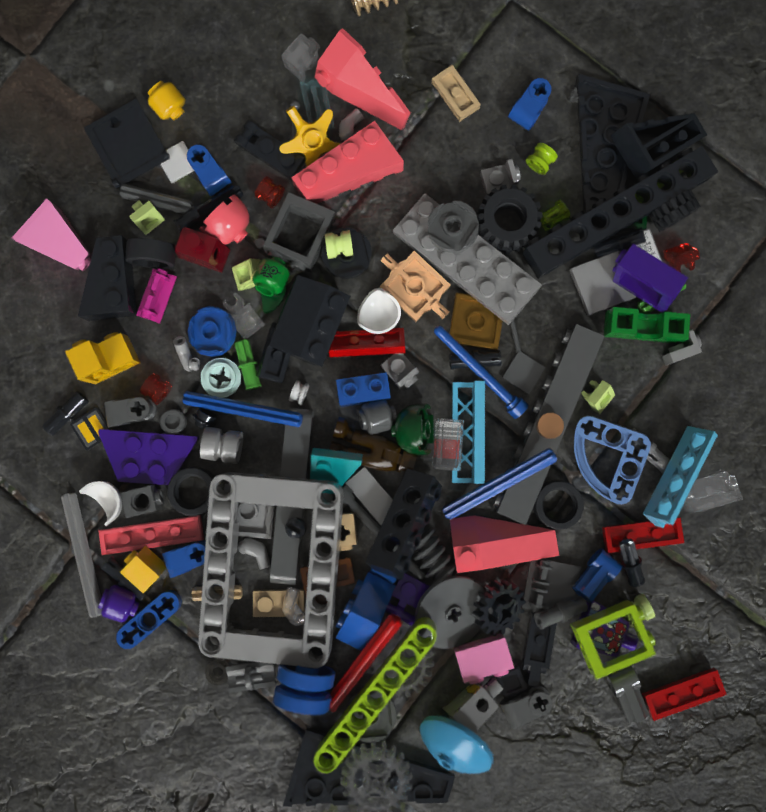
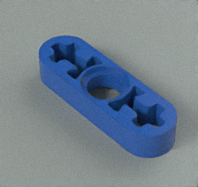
[116,590,182,649]

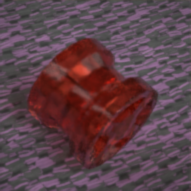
[255,176,285,209]
[140,373,172,405]

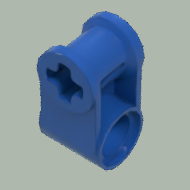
[508,78,551,131]
[187,145,231,196]
[162,540,206,578]

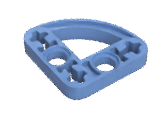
[574,415,651,505]

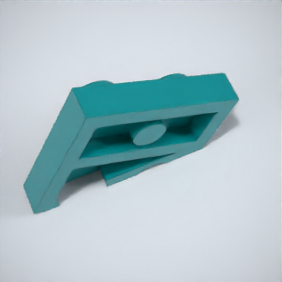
[310,448,363,494]

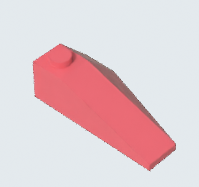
[314,28,411,130]
[450,515,559,573]

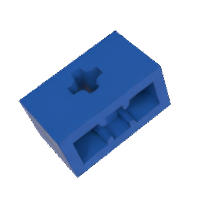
[336,372,391,407]

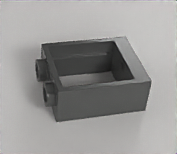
[263,192,335,273]

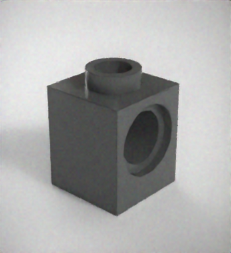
[120,485,164,518]

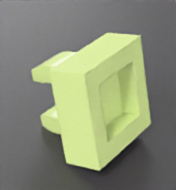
[129,200,165,235]
[581,380,615,414]

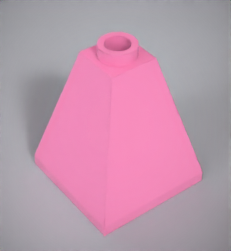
[12,199,92,271]

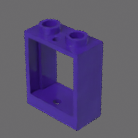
[612,244,688,313]

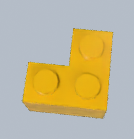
[65,332,140,384]

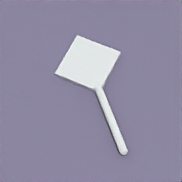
[161,141,194,183]

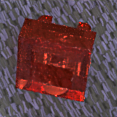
[664,243,700,273]

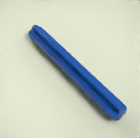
[182,391,303,427]
[442,448,557,520]

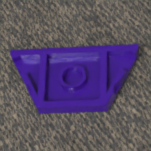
[98,429,199,485]

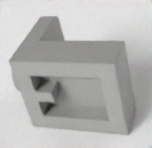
[480,159,521,195]
[662,329,702,366]
[380,353,419,389]

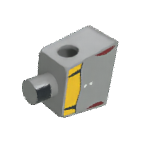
[442,677,503,733]

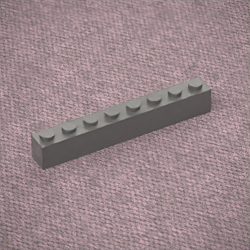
[493,324,605,525]

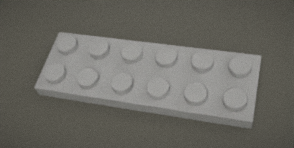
[393,193,542,325]

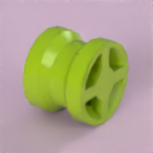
[526,143,558,175]

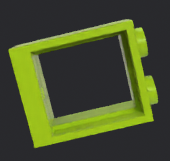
[570,600,656,679]

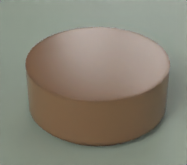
[536,413,564,439]

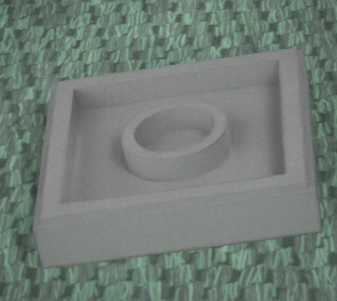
[570,251,636,316]
[220,484,275,539]

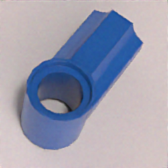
[572,548,622,602]

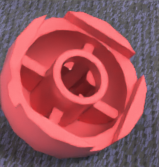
[199,194,250,245]

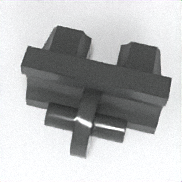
[226,661,277,693]

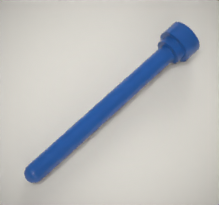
[434,326,529,419]

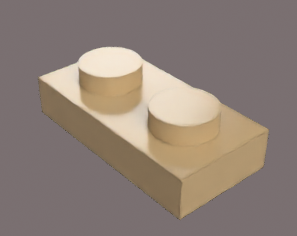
[432,65,481,122]
[253,589,305,617]

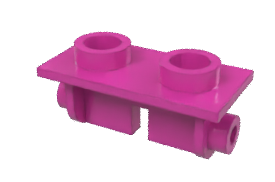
[136,268,177,323]

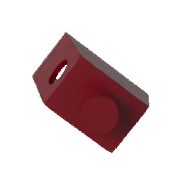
[175,227,230,273]

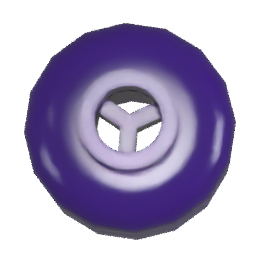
[98,585,139,623]

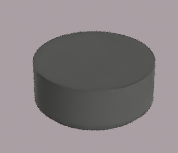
[160,409,187,434]

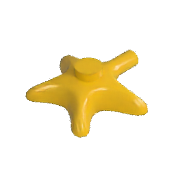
[279,106,340,167]

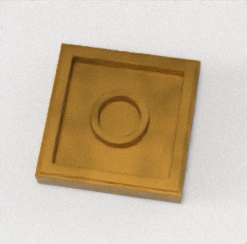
[449,293,502,351]

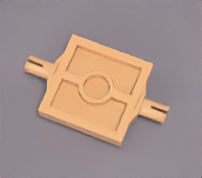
[380,251,451,322]

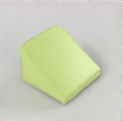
[232,258,261,291]

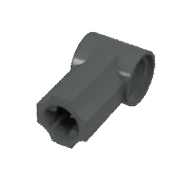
[606,666,650,724]

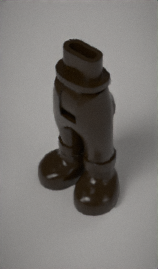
[329,417,417,473]

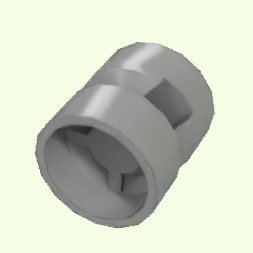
[200,427,243,464]

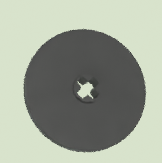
[415,576,485,649]

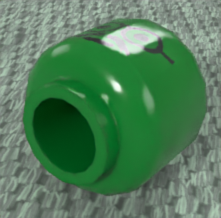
[252,257,290,297]

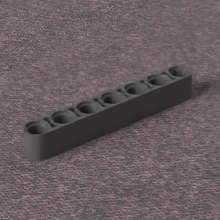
[270,407,314,585]

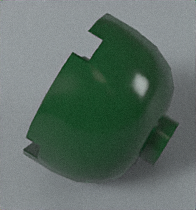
[391,404,434,455]

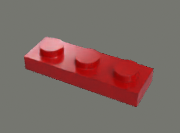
[329,328,405,357]
[602,517,684,553]
[642,668,727,721]

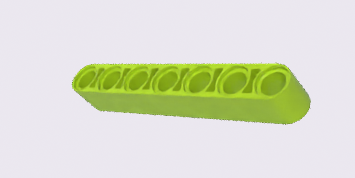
[314,617,437,773]

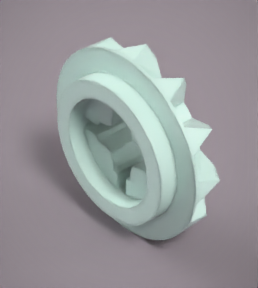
[201,358,241,398]

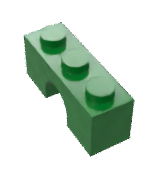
[604,307,690,344]

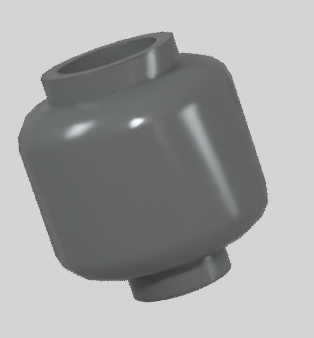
[357,400,397,434]

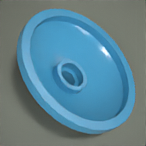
[420,716,494,774]

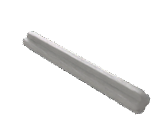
[61,492,101,617]

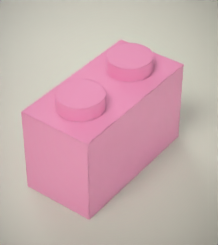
[454,633,514,684]

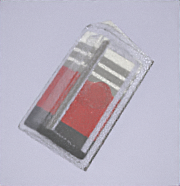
[432,418,464,471]

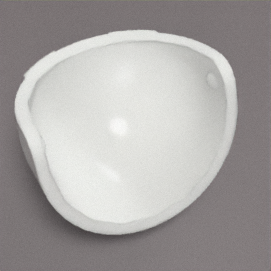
[357,288,401,334]
[79,481,123,526]

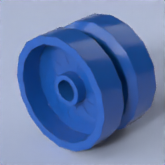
[273,664,336,715]

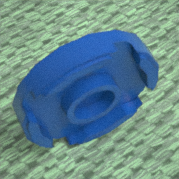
[187,306,237,357]

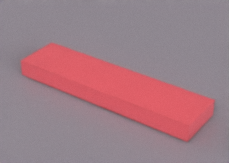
[98,515,204,555]

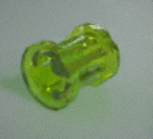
[540,199,571,232]

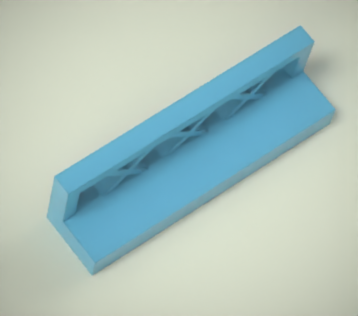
[452,381,485,484]
[643,426,718,528]

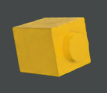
[120,545,166,593]

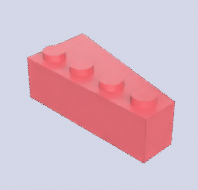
[291,121,404,204]

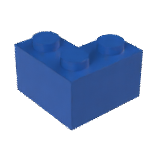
[336,572,395,651]

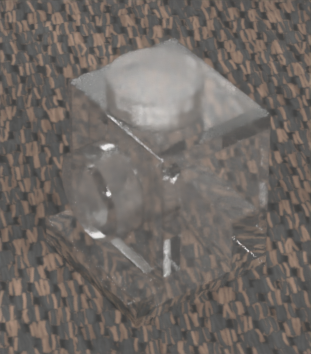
[282,33,320,82]

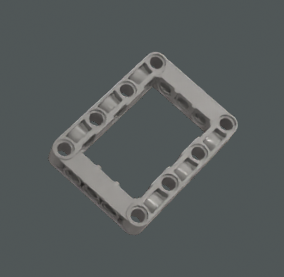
[198,472,344,668]

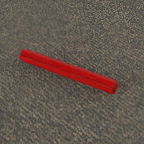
[329,614,402,712]

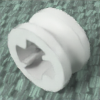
[289,380,309,405]

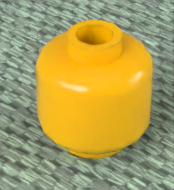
[147,81,185,121]

